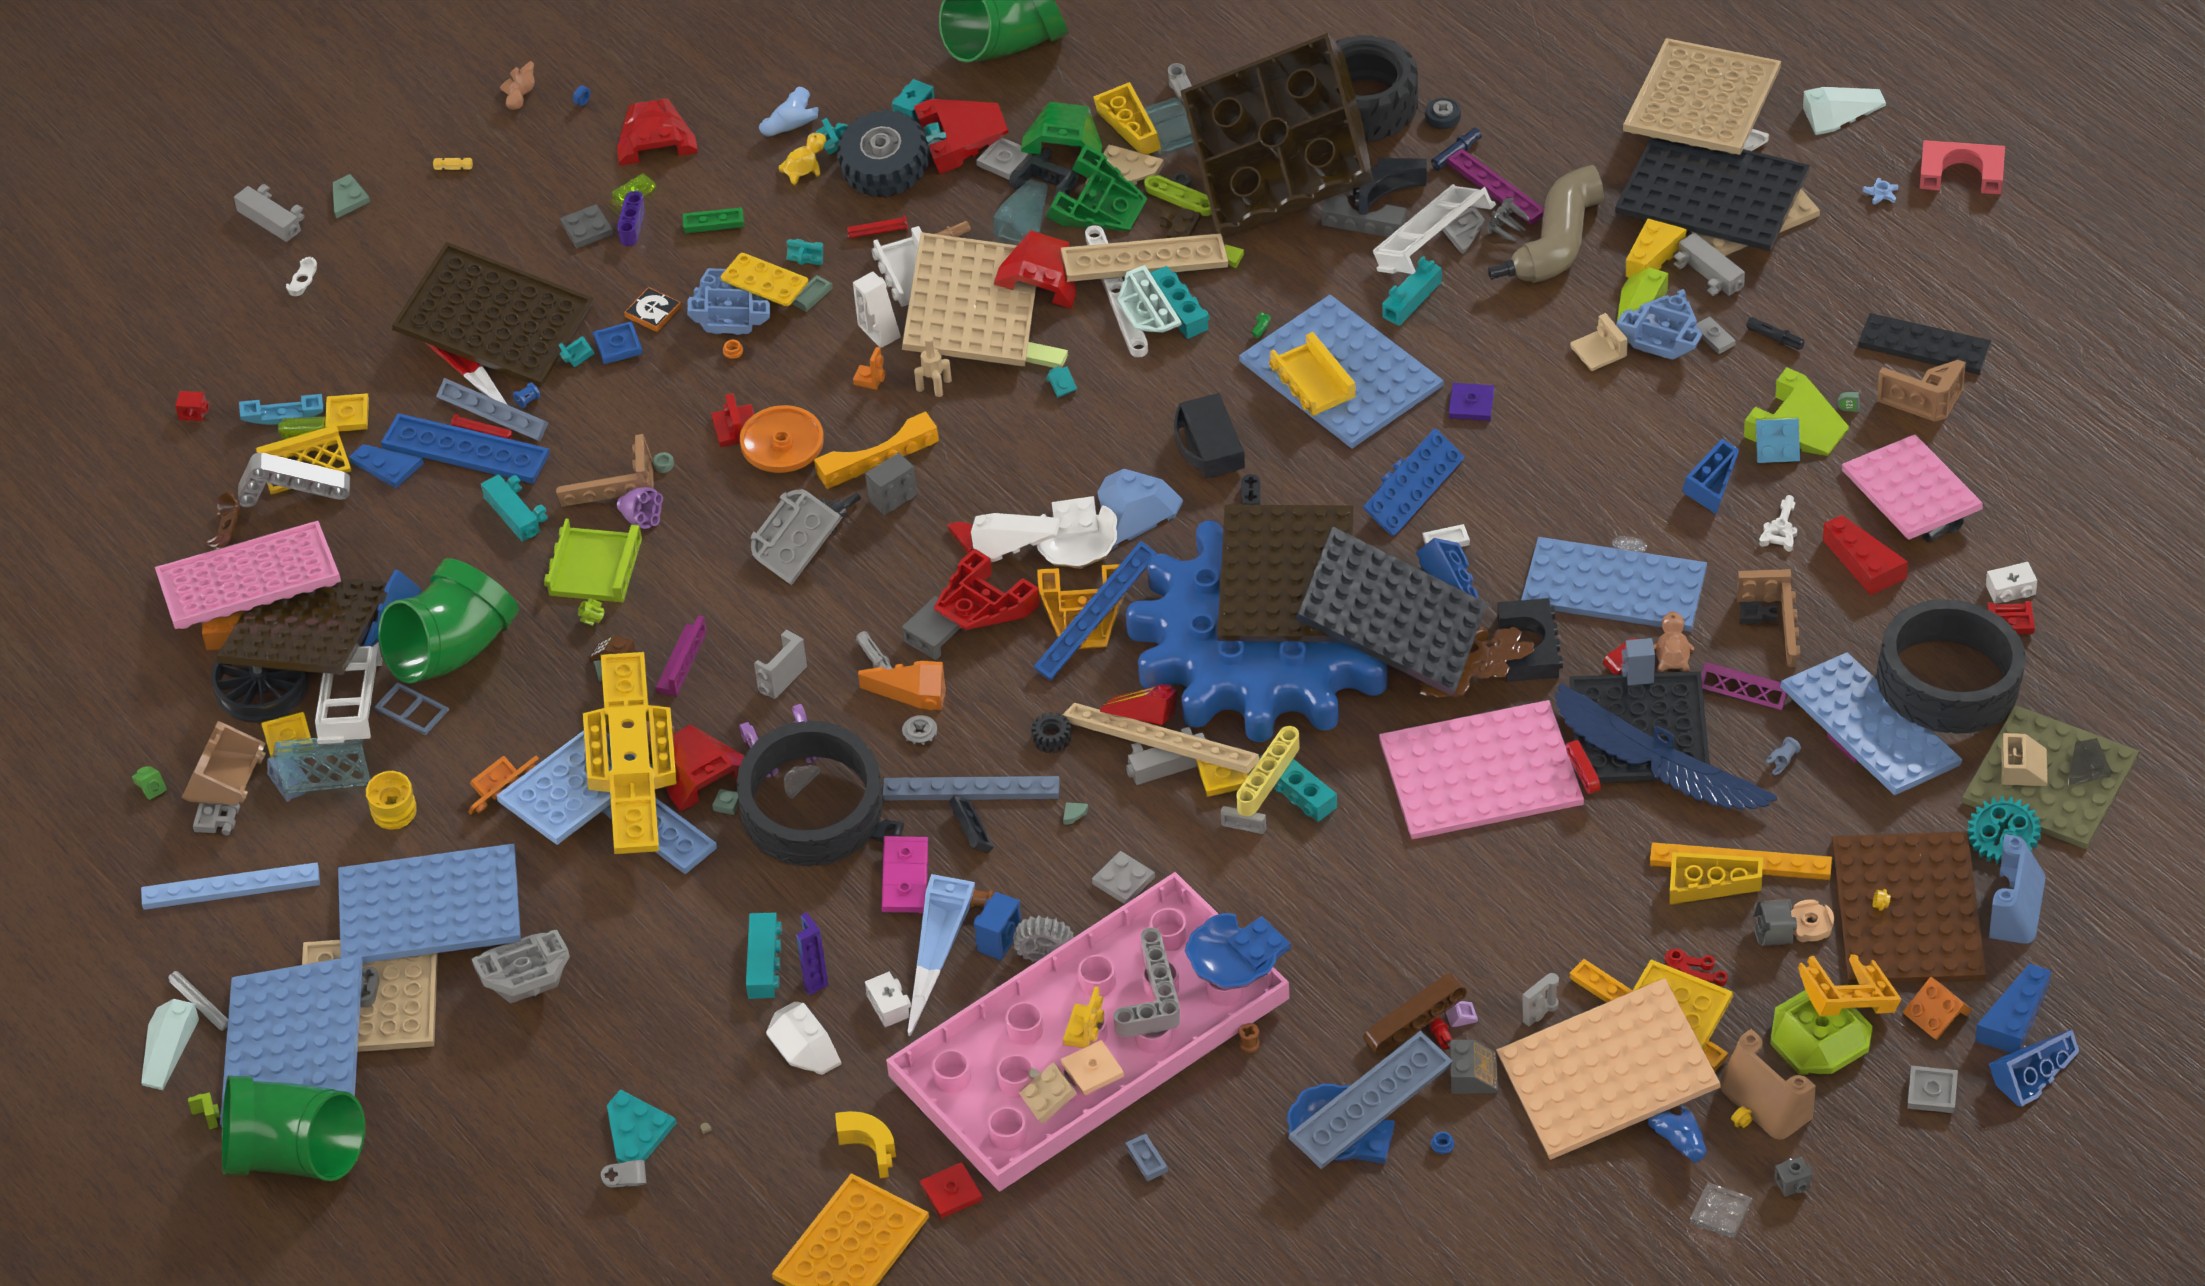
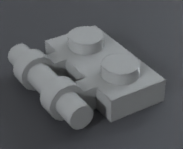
[193,802,240,835]

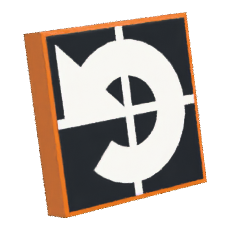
[624,287,682,332]

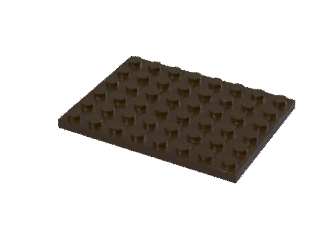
[392,242,593,387]
[1217,505,1354,642]
[217,577,387,675]

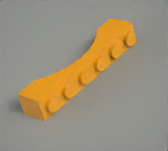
[814,412,939,489]

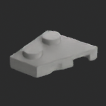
[1442,206,1485,255]

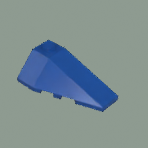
[1416,538,1479,599]
[364,570,422,652]

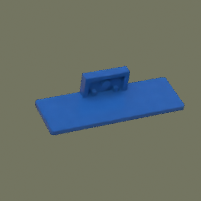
[1363,428,1464,537]

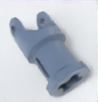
[1766,737,1801,775]

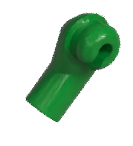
[1251,312,1271,338]

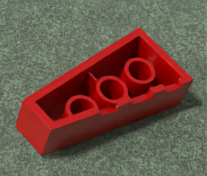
[1823,515,1908,595]

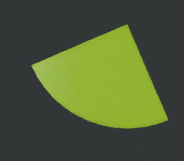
[1224,244,1244,268]

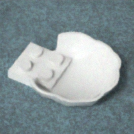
[1037,496,1117,569]

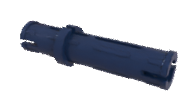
[1431,127,1482,170]

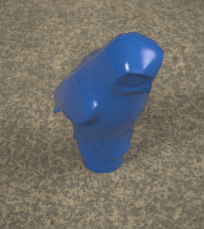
[1648,1105,1707,1163]

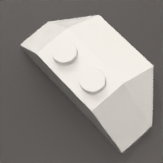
[766,1002,841,1075]

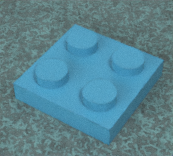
[1756,418,1800,463]

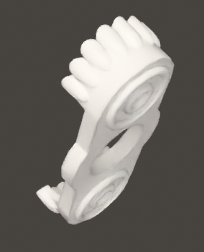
[286,257,317,296]

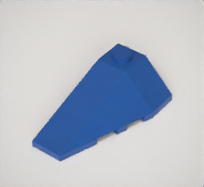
[1989,1030,2079,1107]

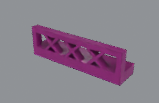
[656,615,707,697]
[1701,662,1787,710]

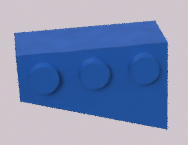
[1682,439,1739,515]

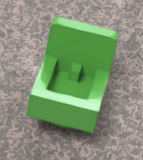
[132,766,167,800]

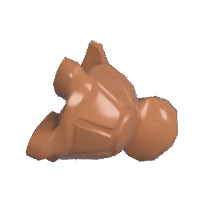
[500,61,535,110]
[1653,611,1694,673]

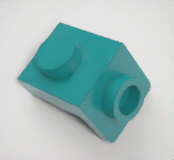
[559,336,595,367]
[1045,366,1077,398]

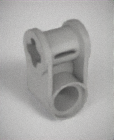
[601,1160,647,1188]

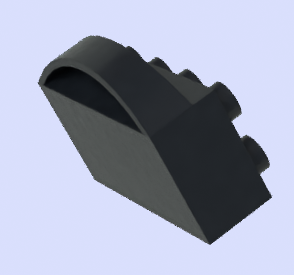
[1174,393,1245,478]

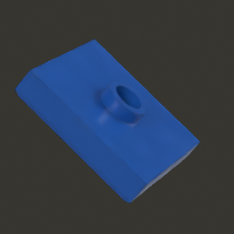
[593,321,643,364]

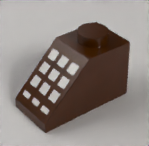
[589,635,636,662]

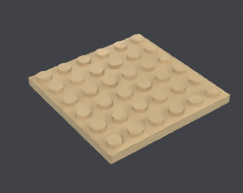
[302,940,438,1052]

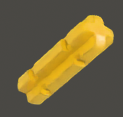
[433,158,473,170]

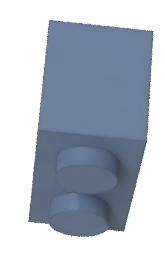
[1621,638,1655,685]

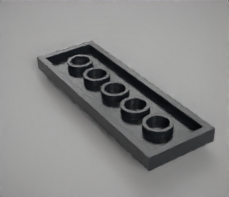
[1858,313,1991,375]

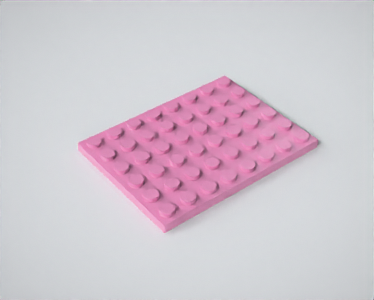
[155,521,341,629]
[1379,700,1584,840]

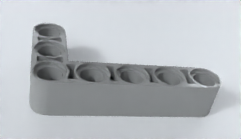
[238,453,350,507]
[1114,927,1180,1037]

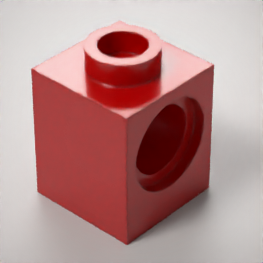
[175,391,209,421]

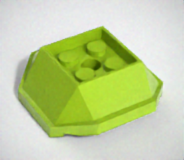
[1770,990,1872,1075]

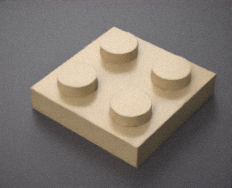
[1019,1062,1077,1124]

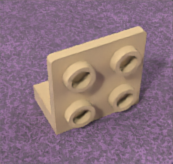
[1571,313,1627,371]

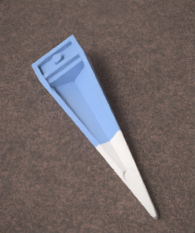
[908,874,975,1037]

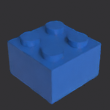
[973,892,1022,961]

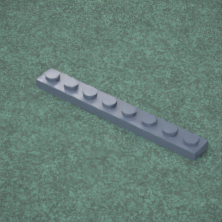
[883,776,1060,801]

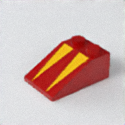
[1100,684,1178,725]

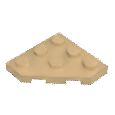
[1085,144,1164,186]

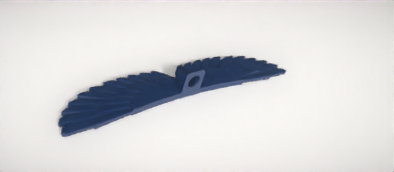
[1555,684,1777,810]

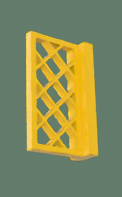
[256,425,351,495]

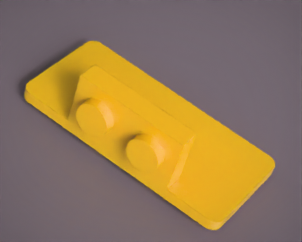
[721,253,808,306]

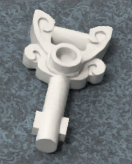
[1759,495,1797,552]

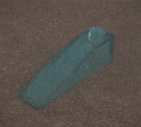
[993,179,1048,242]

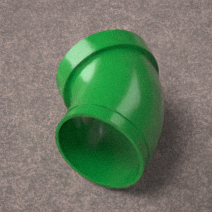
[939,0,1069,62]
[378,558,520,683]
[222,1075,365,1181]

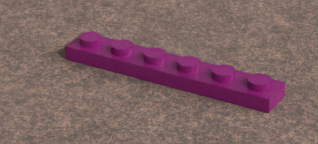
[1447,149,1544,225]

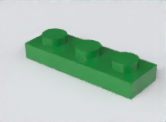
[682,207,744,233]

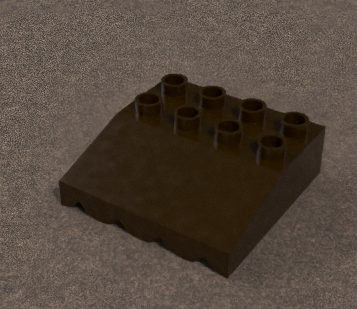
[1180,33,1373,238]

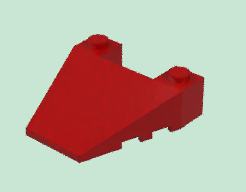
[914,99,1009,174]
[934,548,1040,630]

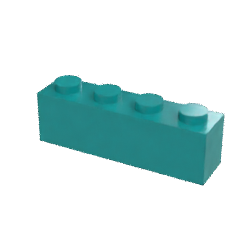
[746,913,782,999]

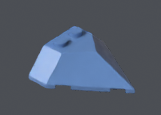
[1616,289,1702,360]
[1097,469,1183,550]

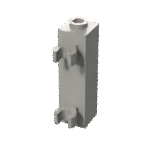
[234,184,305,242]
[1674,233,1745,296]
[1126,727,1205,785]

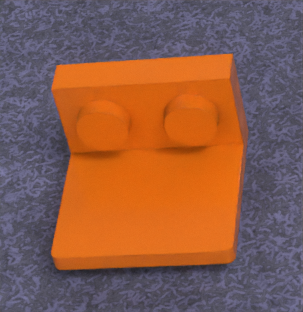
[1903,977,1973,1040]

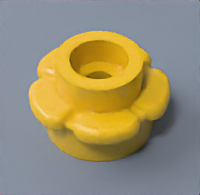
[1872,889,1890,911]
[1731,1106,1753,1128]

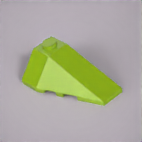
[1617,267,1668,343]

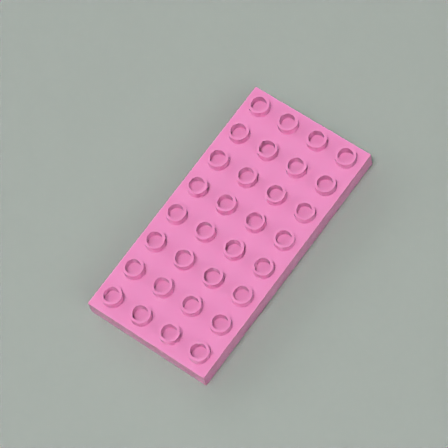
[886,872,1290,1192]

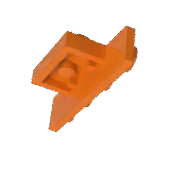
[468,756,539,815]

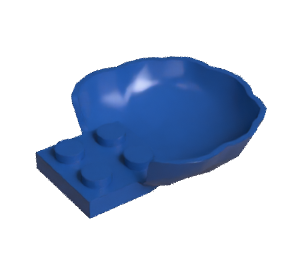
[1185,913,1291,990]
[1287,1083,1395,1164]

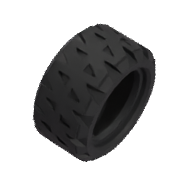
[1336,35,1418,141]

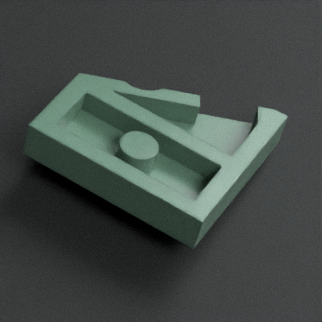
[333,174,370,218]

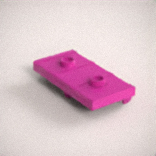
[882,836,928,914]

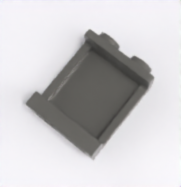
[902,596,967,660]

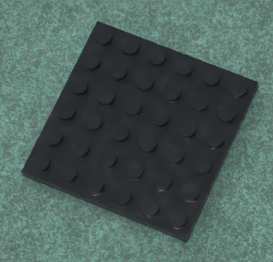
[1569,671,1710,784]

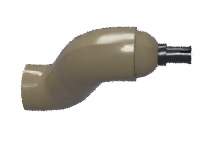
[1488,165,1604,284]

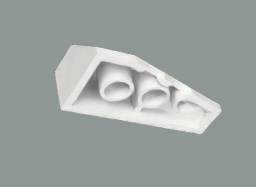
[971,513,1061,562]

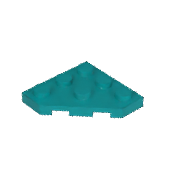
[607,1089,677,1163]

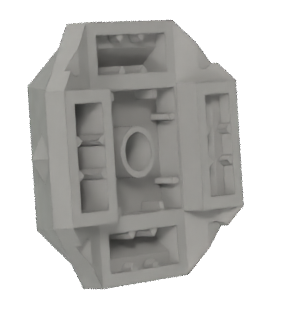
[472,930,570,1003]

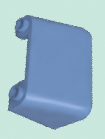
[1989,834,2045,943]

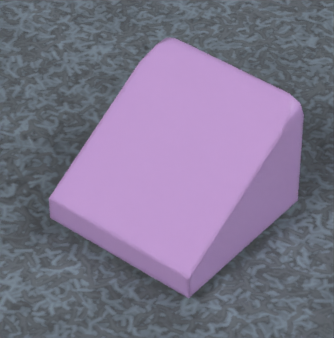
[1446,1001,1478,1027]

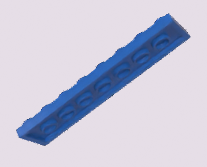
[381,413,550,484]

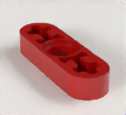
[1566,740,1601,794]

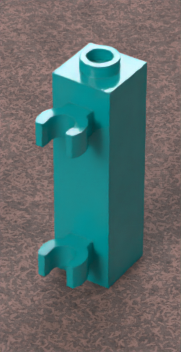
[1382,256,1442,326]
[481,474,548,542]

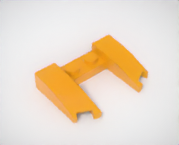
[1798,955,1901,1016]

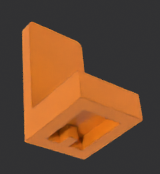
[853,347,885,390]

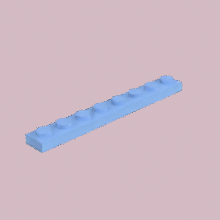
[141,862,320,910]

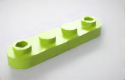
[1145,175,1212,216]

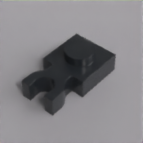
[1740,602,1777,624]

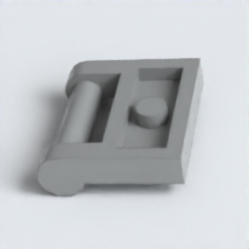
[1523,973,1559,1026]

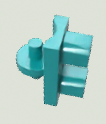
[816,118,848,155]
[923,122,946,155]
[787,239,823,265]

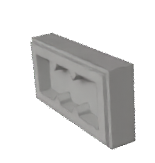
[1696,317,1735,354]
[1221,806,1266,834]

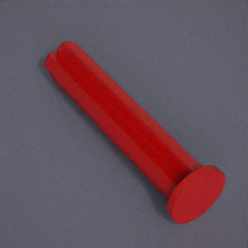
[847,215,908,238]
[451,414,512,439]

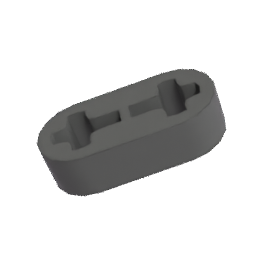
[360,967,380,1007]

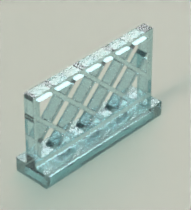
[273,738,370,793]

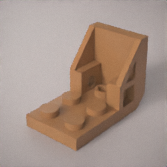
[1877,360,1966,421]

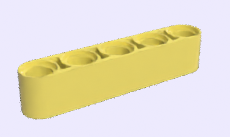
[1236,726,1300,817]

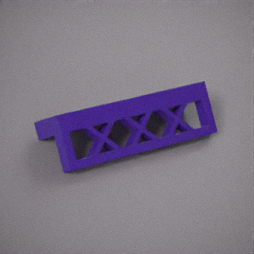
[796,912,828,995]

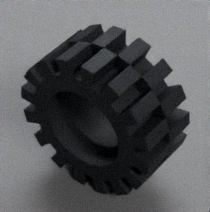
[1031,712,1071,753]

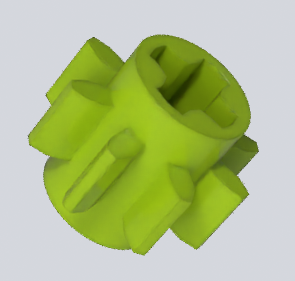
[578,598,604,626]

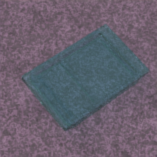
[1144,97,1194,152]

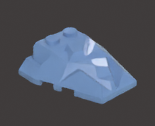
[687,268,770,335]

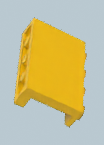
[1269,332,1356,416]

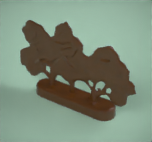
[1418,625,1534,697]

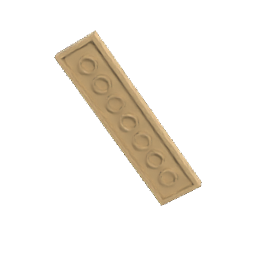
[1061,234,1228,282]

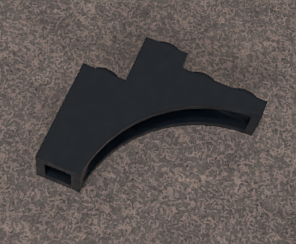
[1353,158,1427,215]

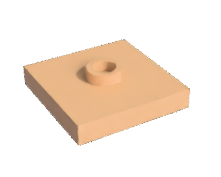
[1061,1040,1124,1096]

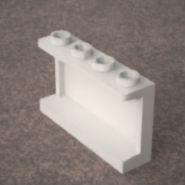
[871,226,922,307]

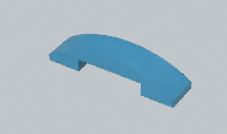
[239,394,324,424]

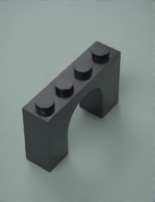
[1497,598,1563,682]

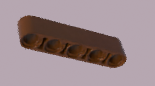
[1363,973,1467,1056]

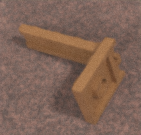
[556,434,654,507]
[1737,569,1800,667]

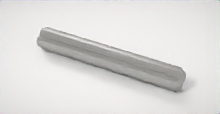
[168,971,228,1031]

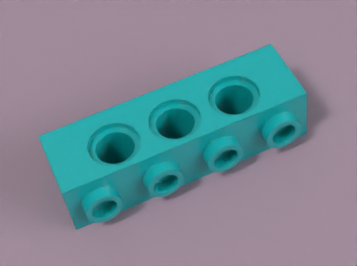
[1150,266,1210,339]
[1259,755,1337,822]

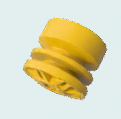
[366,771,417,830]

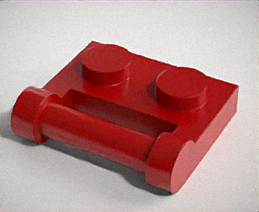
[1987,601,2035,634]

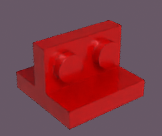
[711,393,754,448]

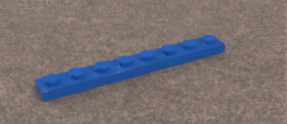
[1034,541,1157,682]

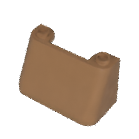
[181,721,266,806]
[1720,1029,1815,1139]

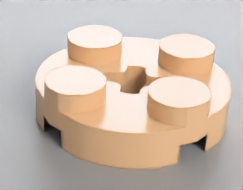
[1791,900,1834,942]

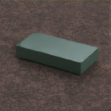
[791,275,833,312]

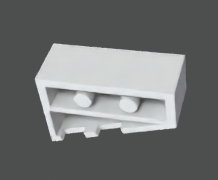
[853,272,901,348]

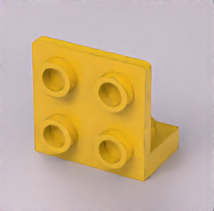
[1063,986,1105,1049]

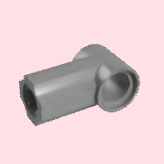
[1168,63,1192,102]

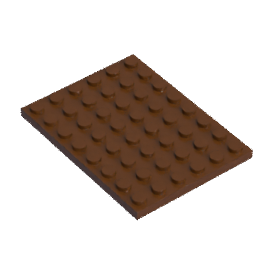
[1832,831,1986,985]

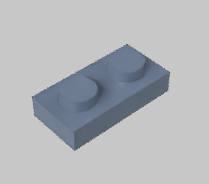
[1125,1134,1168,1181]

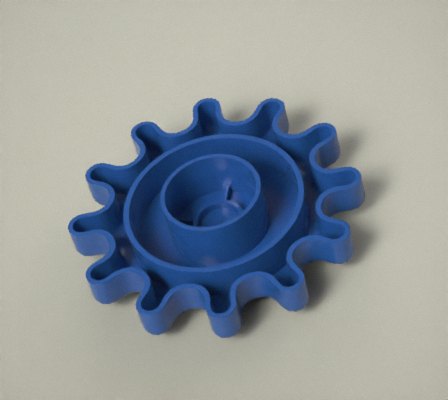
[1126,520,1387,742]

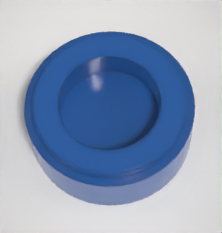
[573,85,591,106]

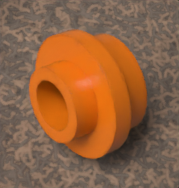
[723,340,743,359]

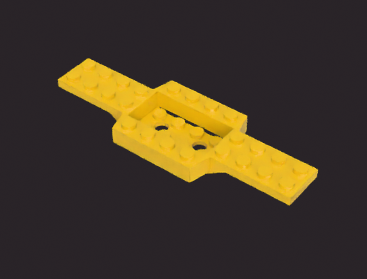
[583,652,676,854]

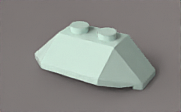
[1117,265,1182,332]

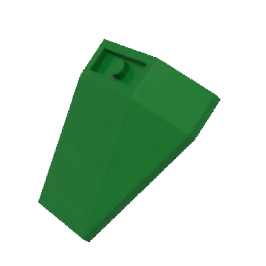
[1021,102,1102,154]

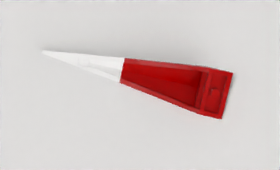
[426,343,507,404]

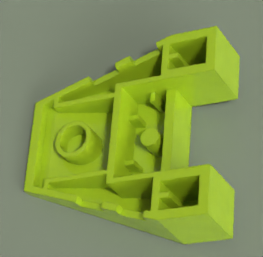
[1744,368,1849,456]

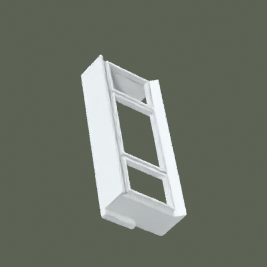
[1373,184,1496,274]
[315,642,382,744]

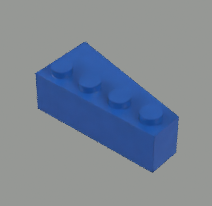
[1975,964,2051,1053]

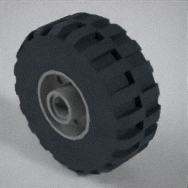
[837,110,929,197]

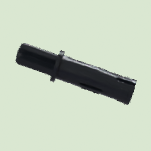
[1746,316,1805,350]

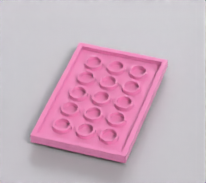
[1842,434,1983,540]

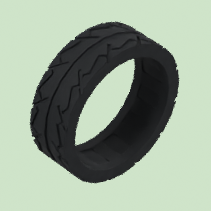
[1876,599,2026,734]
[737,721,883,866]

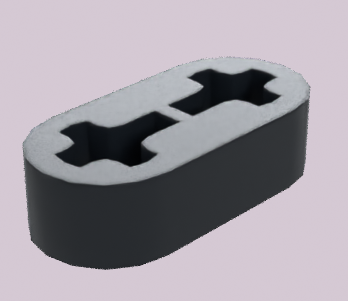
[1241,474,1261,505]

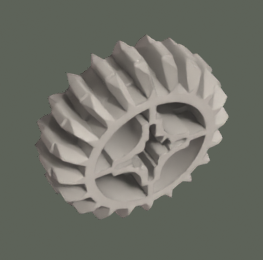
[1013,915,1074,962]

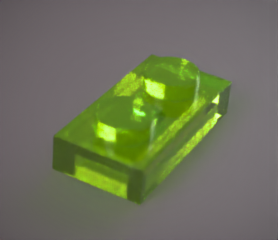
[611,173,656,206]

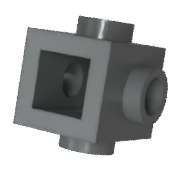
[1775,1157,1813,1197]

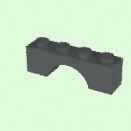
[1321,196,1406,237]

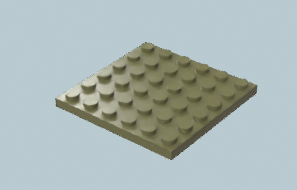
[1962,705,2139,850]

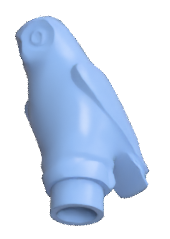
[759,87,819,137]

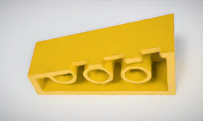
[1093,82,1161,155]
[1670,852,1763,905]

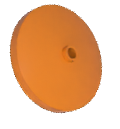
[740,405,824,473]

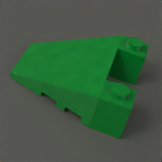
[1046,144,1147,231]

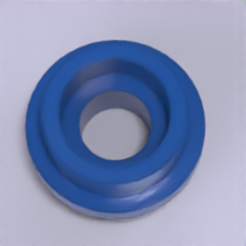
[1431,1132,1454,1154]

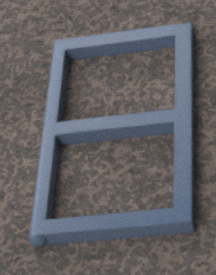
[374,682,449,735]

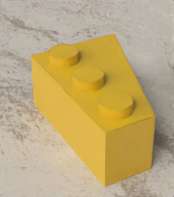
[1626,219,1686,278]

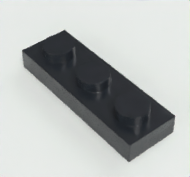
[949,796,994,853]

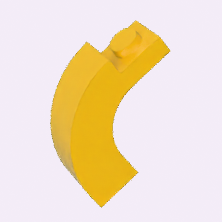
[835,1111,896,1178]

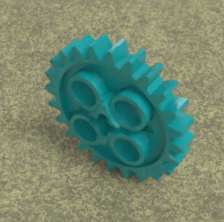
[1967,796,2041,865]

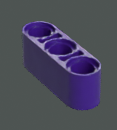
[618,191,645,246]

